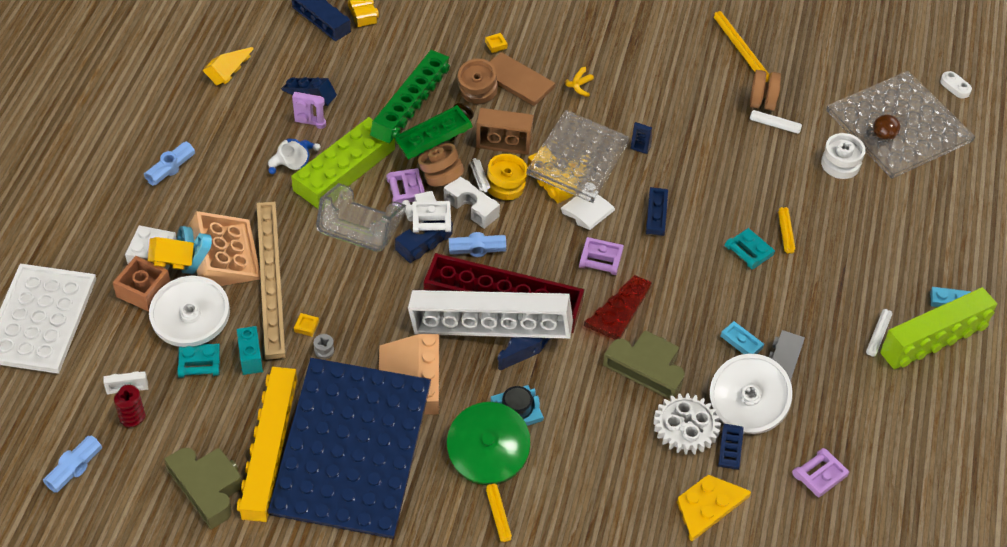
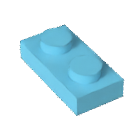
[930,287,971,307]
[720,321,764,354]

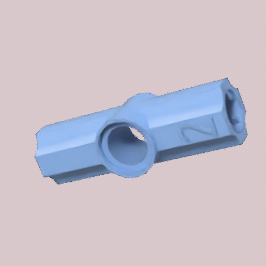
[144,141,195,186]
[449,232,506,257]
[43,436,102,493]

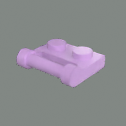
[292,92,326,129]
[386,168,425,207]
[579,237,624,275]
[792,448,849,498]

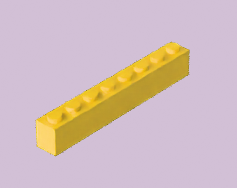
[237,367,297,522]

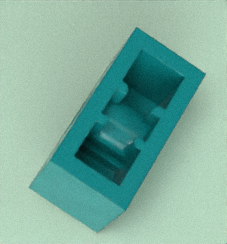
[237,326,263,375]

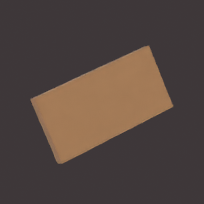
[490,52,555,106]

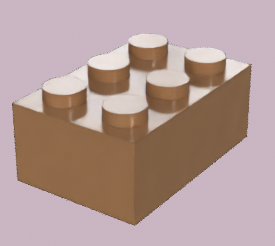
[476,108,534,155]

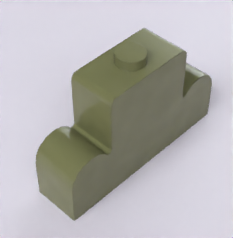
[603,331,685,399]
[164,448,242,529]

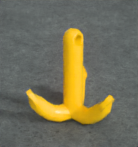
[565,67,594,97]

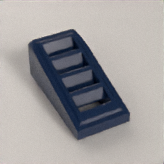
[631,122,652,154]
[718,424,744,470]

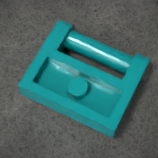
[724,228,775,270]
[178,344,220,378]

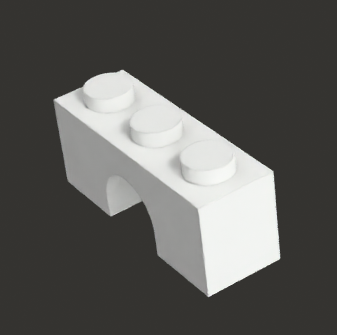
[444,177,500,229]

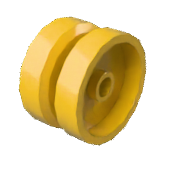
[486,154,528,200]

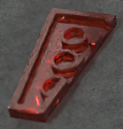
[584,275,652,340]

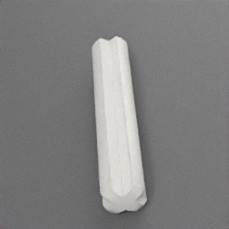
[750,110,802,134]
[470,158,490,193]
[866,309,892,357]

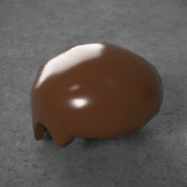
[873,114,901,139]

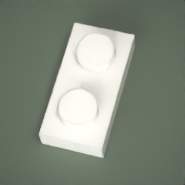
[104,371,148,394]

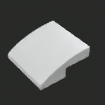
[561,189,615,230]

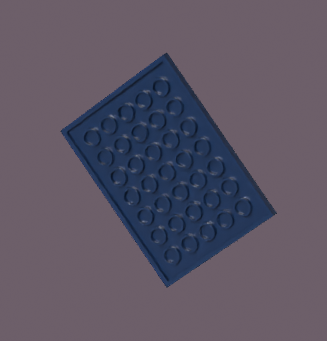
[268,358,431,539]

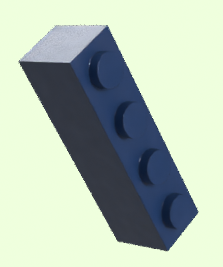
[292,0,351,42]

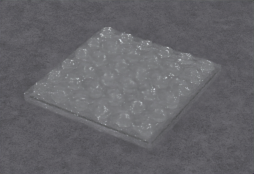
[826,71,975,179]

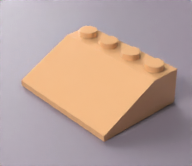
[188,211,261,286]
[379,334,439,415]

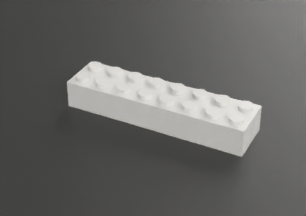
[408,290,573,339]

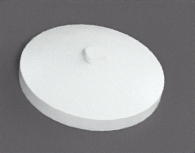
[149,276,230,347]
[710,354,792,434]

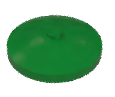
[447,402,531,485]

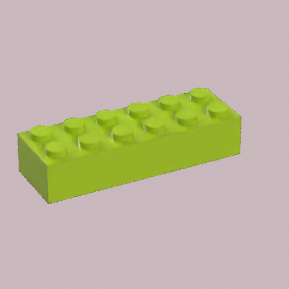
[291,117,395,209]
[880,287,998,370]

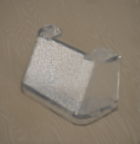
[316,183,406,252]

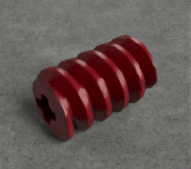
[114,385,146,427]

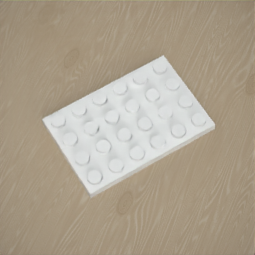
[0,264,96,374]

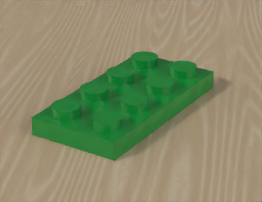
[394,105,473,160]

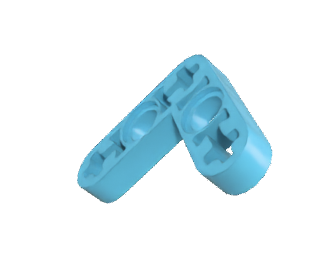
[177,226,212,274]

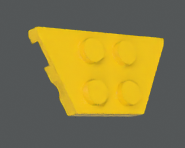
[677,475,751,542]

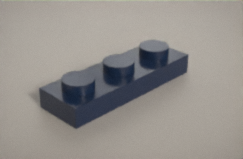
[646,187,668,236]

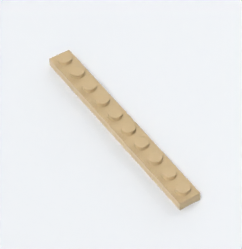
[257,202,286,360]

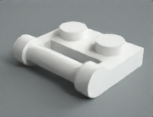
[413,201,451,233]

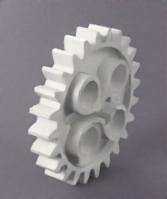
[653,393,721,455]

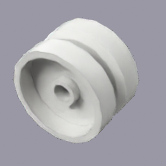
[821,133,865,179]

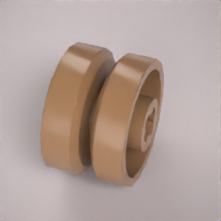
[458,59,498,104]
[750,70,781,111]
[418,143,464,187]

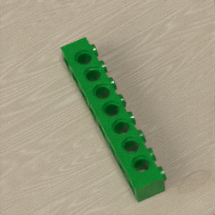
[370,50,450,144]

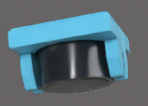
[490,385,544,426]

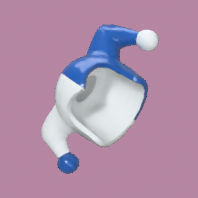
[268,138,321,175]

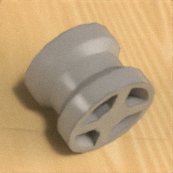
[313,334,334,359]

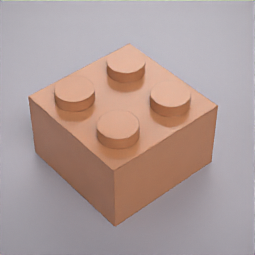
[113,256,170,312]

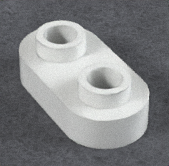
[940,71,972,98]

